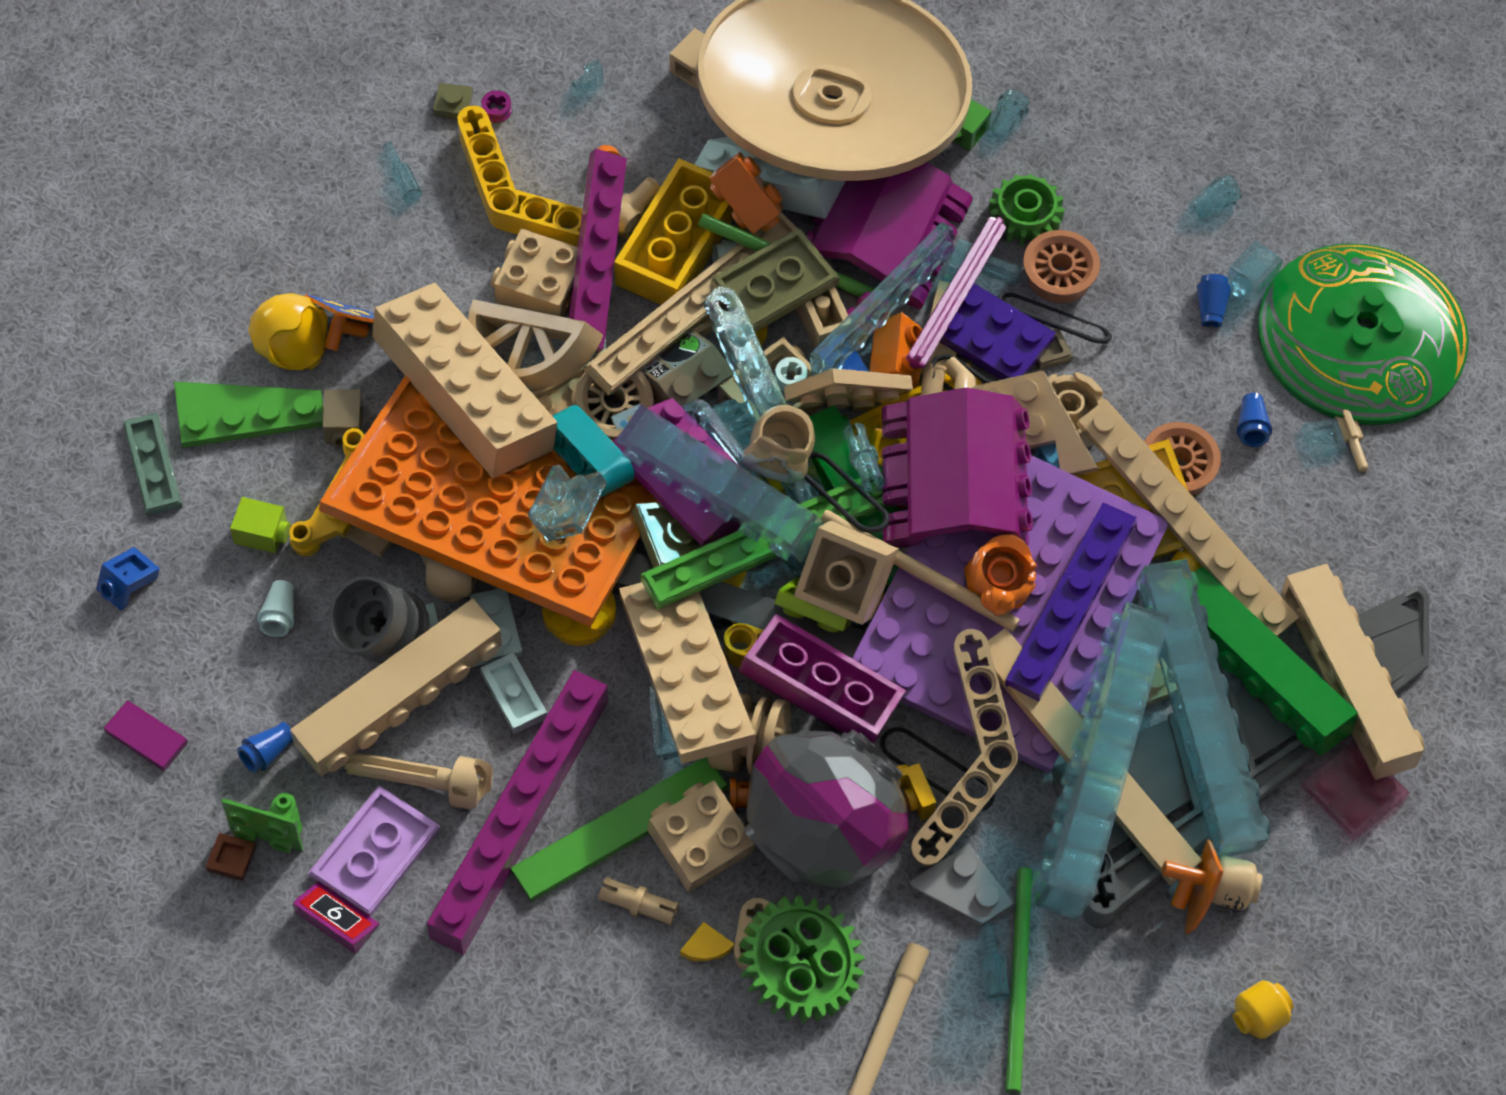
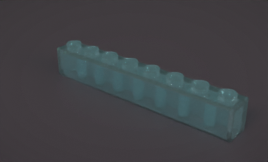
[1136,559,1270,858]

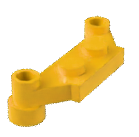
[289,428,365,556]

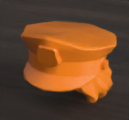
[964,534,1037,617]

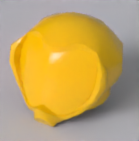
[248,293,328,370]

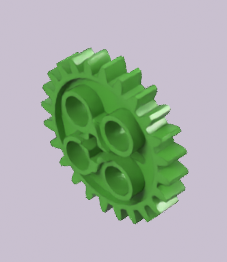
[738,895,864,1023]

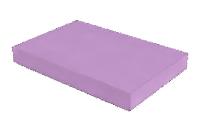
[308,785,441,917]

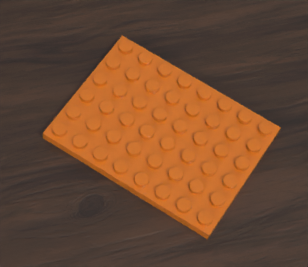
[319,375,659,627]

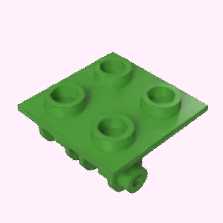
[221,793,304,853]

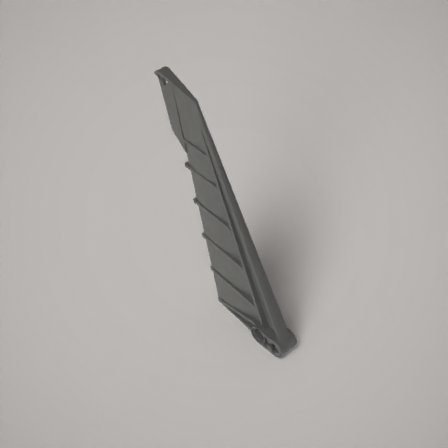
[1051,586,1429,928]

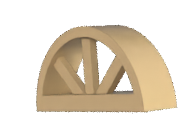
[468,299,603,390]

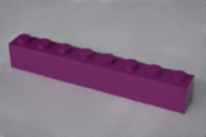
[427,670,608,955]

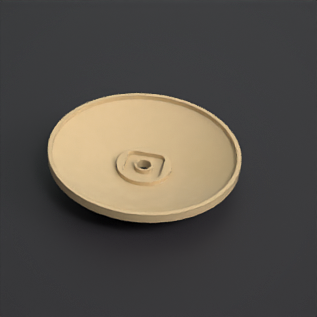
[697,0,972,181]

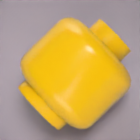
[1233,980,1294,1039]

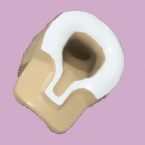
[743,405,815,483]

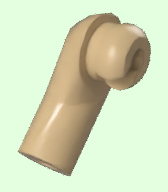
[943,357,976,389]

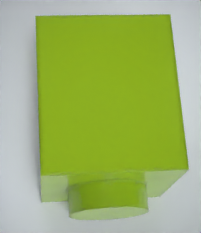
[230,497,291,554]

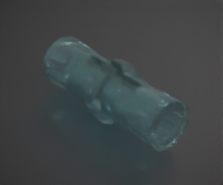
[843,423,885,492]

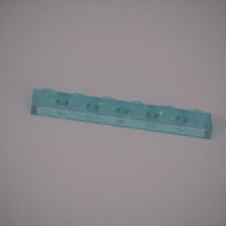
[810,222,955,376]

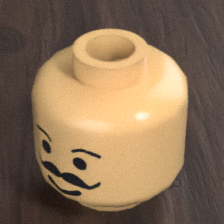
[1212,856,1262,910]

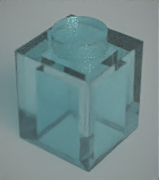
[1227,240,1283,302]

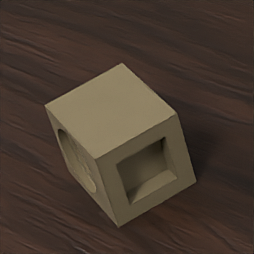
[323,389,363,448]

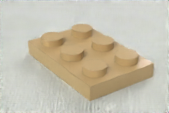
[784,368,913,411]

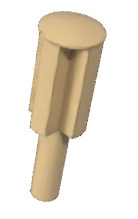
[1334,410,1369,472]

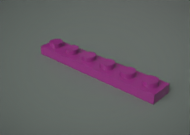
[569,148,627,354]

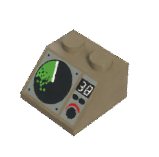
[641,329,734,411]

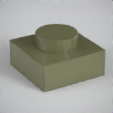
[433,83,473,119]

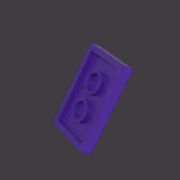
[940,283,1056,380]

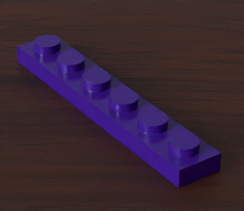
[1005,503,1136,702]

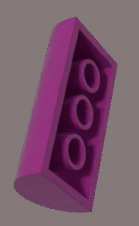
[739,614,906,744]

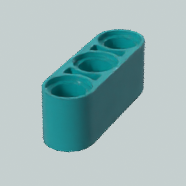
[552,405,634,497]

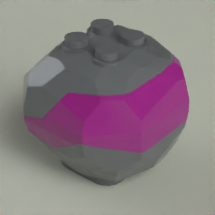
[743,729,908,890]

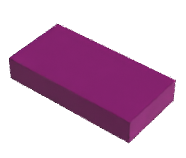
[104,700,188,772]

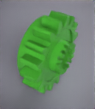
[988,174,1065,246]

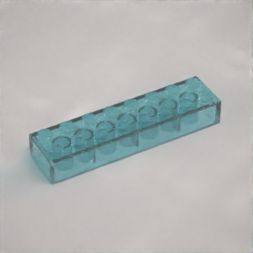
[1030,601,1170,920]

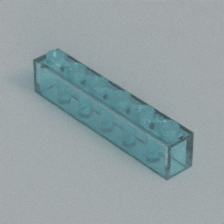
[616,404,824,563]

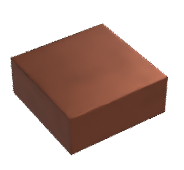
[206,833,256,881]

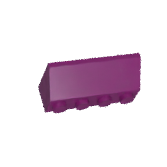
[612,398,767,546]

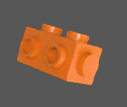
[710,152,783,234]
[869,312,922,395]

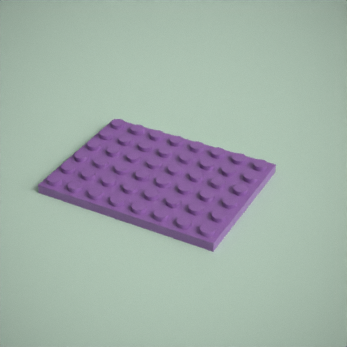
[852,455,1168,774]

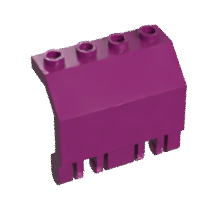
[805,162,973,309]
[882,387,1033,548]

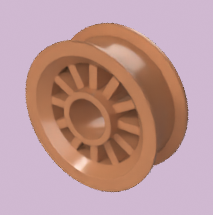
[1023,230,1100,303]
[1144,422,1221,496]

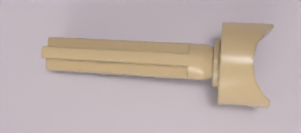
[345,752,493,810]

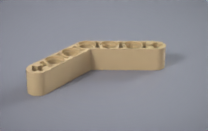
[911,629,1018,866]

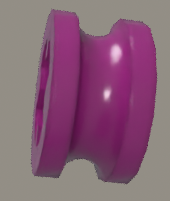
[481,90,512,123]

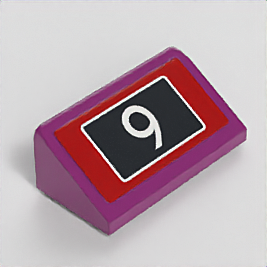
[292,881,380,954]

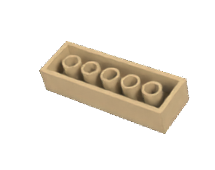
[372,283,557,478]

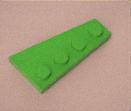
[174,382,324,448]

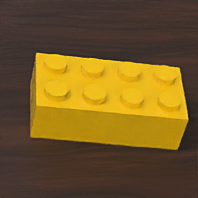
[614,158,734,305]

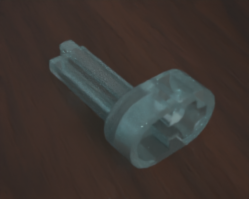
[943,238,1022,286]

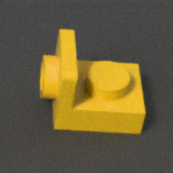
[896,763,937,821]

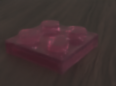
[1301,741,1410,841]

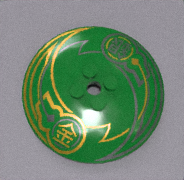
[1257,243,1469,425]

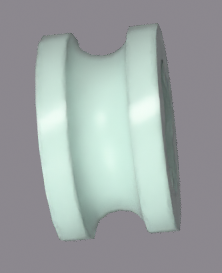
[775,357,807,392]

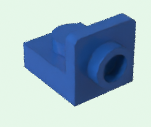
[96,547,160,611]

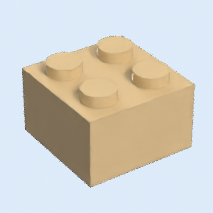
[794,521,898,625]

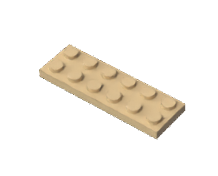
[619,582,756,764]

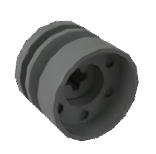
[328,576,429,664]

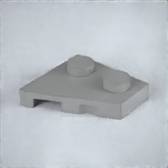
[908,844,1014,927]

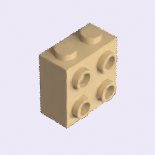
[491,228,578,317]
[647,780,756,893]

